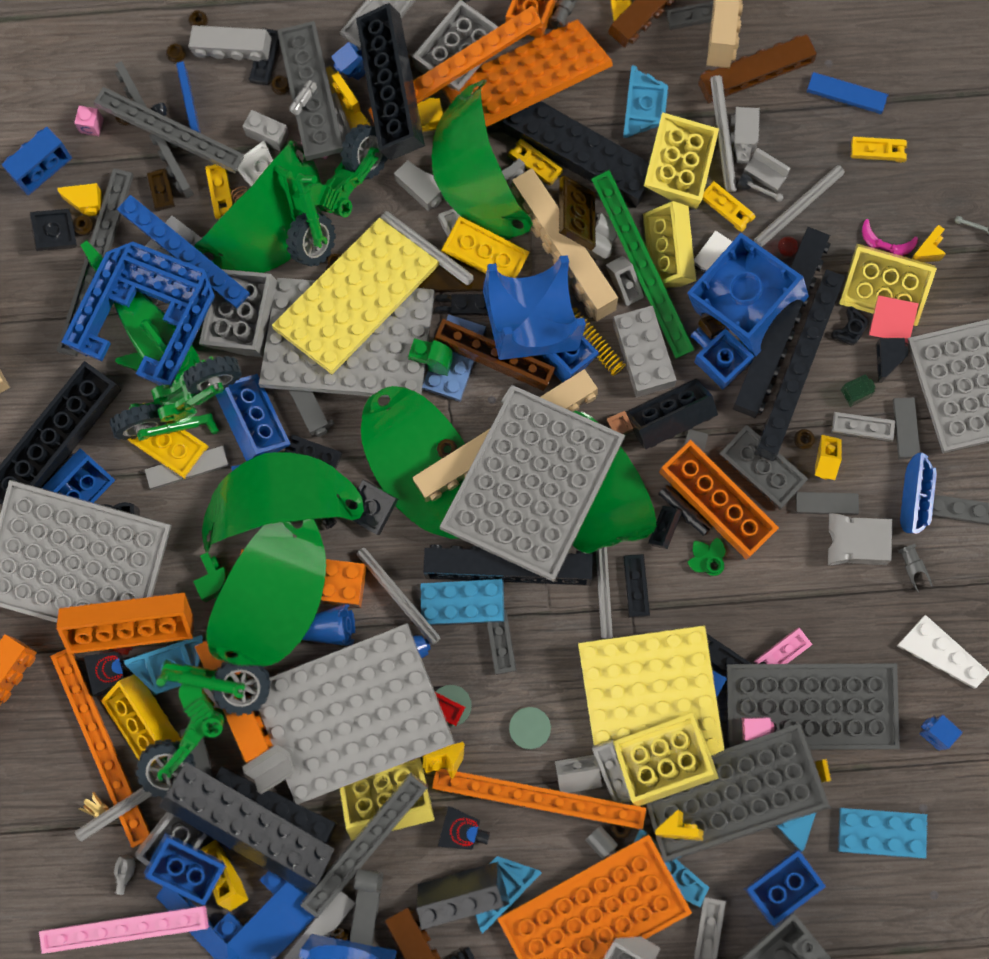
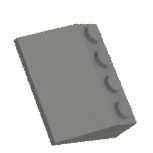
[413,0,498,91]
[199,269,278,357]

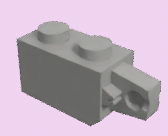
[730,107,760,164]

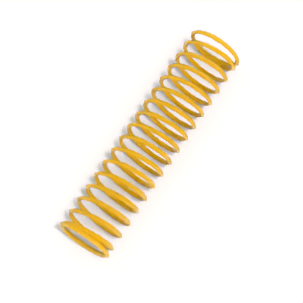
[572,308,626,376]

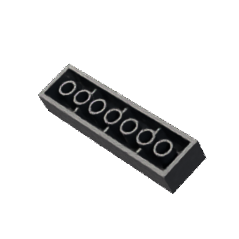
[356,3,425,160]
[503,101,649,208]
[0,361,121,505]
[423,545,593,586]
[159,762,334,894]

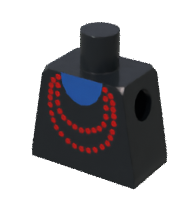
[84,652,130,697]
[438,806,490,850]

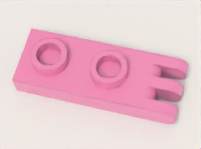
[754,627,812,664]

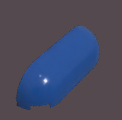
[900,453,937,534]

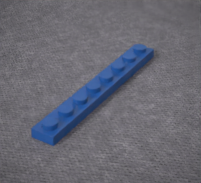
[117,195,250,309]

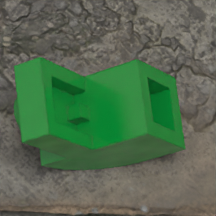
[408,338,453,376]
[193,552,228,603]

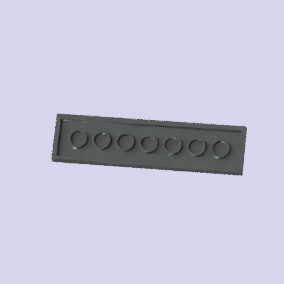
[277,21,343,161]

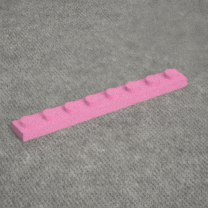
[39,905,209,954]

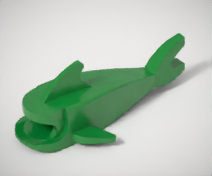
[80,240,201,388]

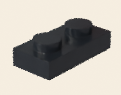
[648,506,682,549]

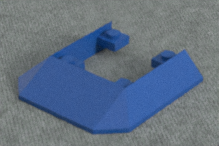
[61,242,215,387]
[156,847,321,959]

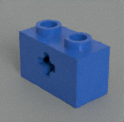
[331,42,365,80]
[919,715,963,751]

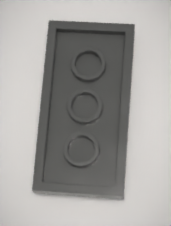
[719,425,808,509]

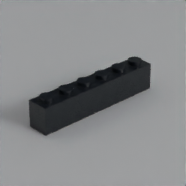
[215,767,338,843]

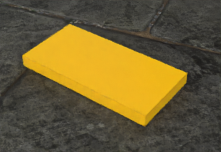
[441,216,530,278]
[127,403,209,479]

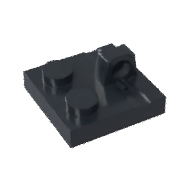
[30,208,77,251]
[348,480,399,535]

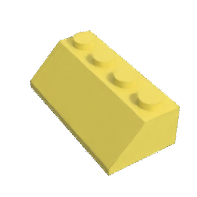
[643,201,696,288]

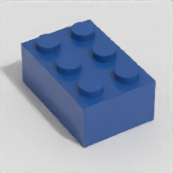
[2,126,72,196]
[144,833,225,906]
[744,850,826,926]

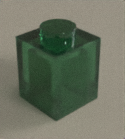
[841,374,876,407]

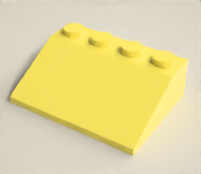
[644,112,719,209]
[839,244,937,326]
[613,713,718,806]
[340,758,434,841]

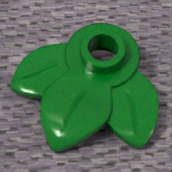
[687,538,726,576]

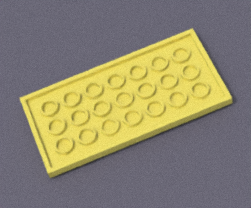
[272,218,439,374]

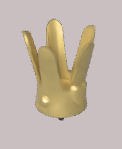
[79,791,109,818]

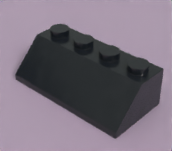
[626,379,718,449]
[417,862,510,930]

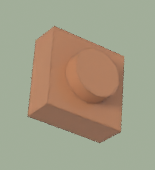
[606,411,634,435]

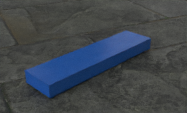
[176,61,201,133]
[807,72,888,114]

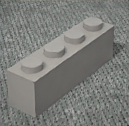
[189,26,271,61]

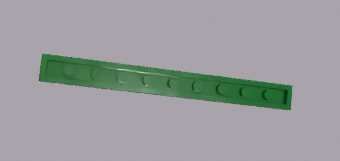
[592,170,695,359]

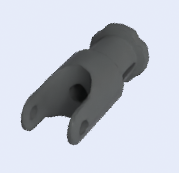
[549,0,577,28]
[898,543,933,593]

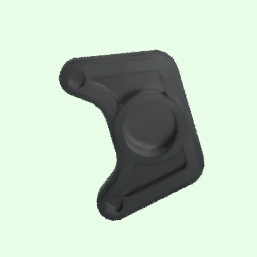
[831,306,869,346]

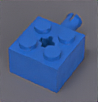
[691,327,754,390]

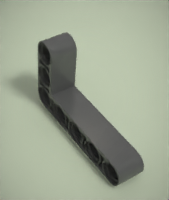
[350,869,383,946]

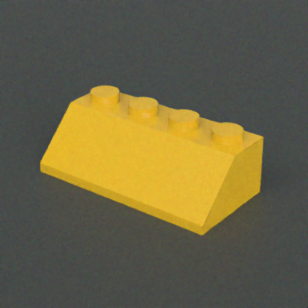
[101,674,180,766]

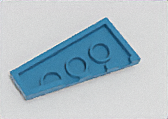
[633,829,709,907]

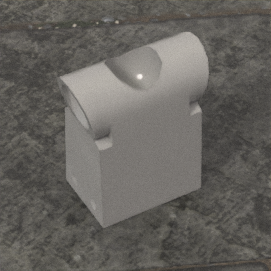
[828,513,892,566]

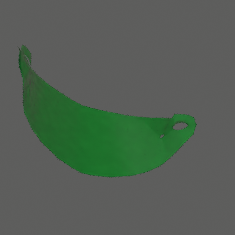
[431,79,533,237]
[194,140,322,273]
[361,386,465,539]
[572,411,656,554]
[202,452,364,552]
[206,519,326,666]

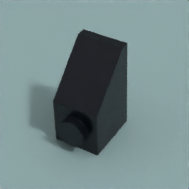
[876,338,908,383]

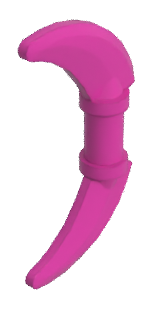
[862,219,918,256]

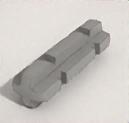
[289,80,317,115]

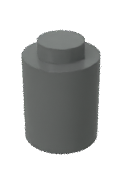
[585,825,618,859]

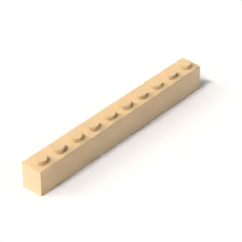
[412,369,598,502]

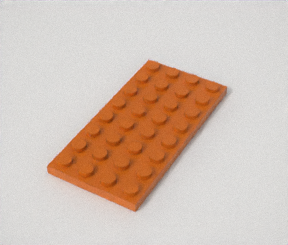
[442,19,613,127]
[498,834,692,959]

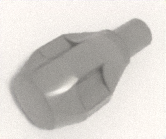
[114,855,135,895]

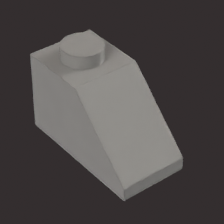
[606,256,644,306]

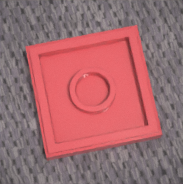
[868,295,919,343]

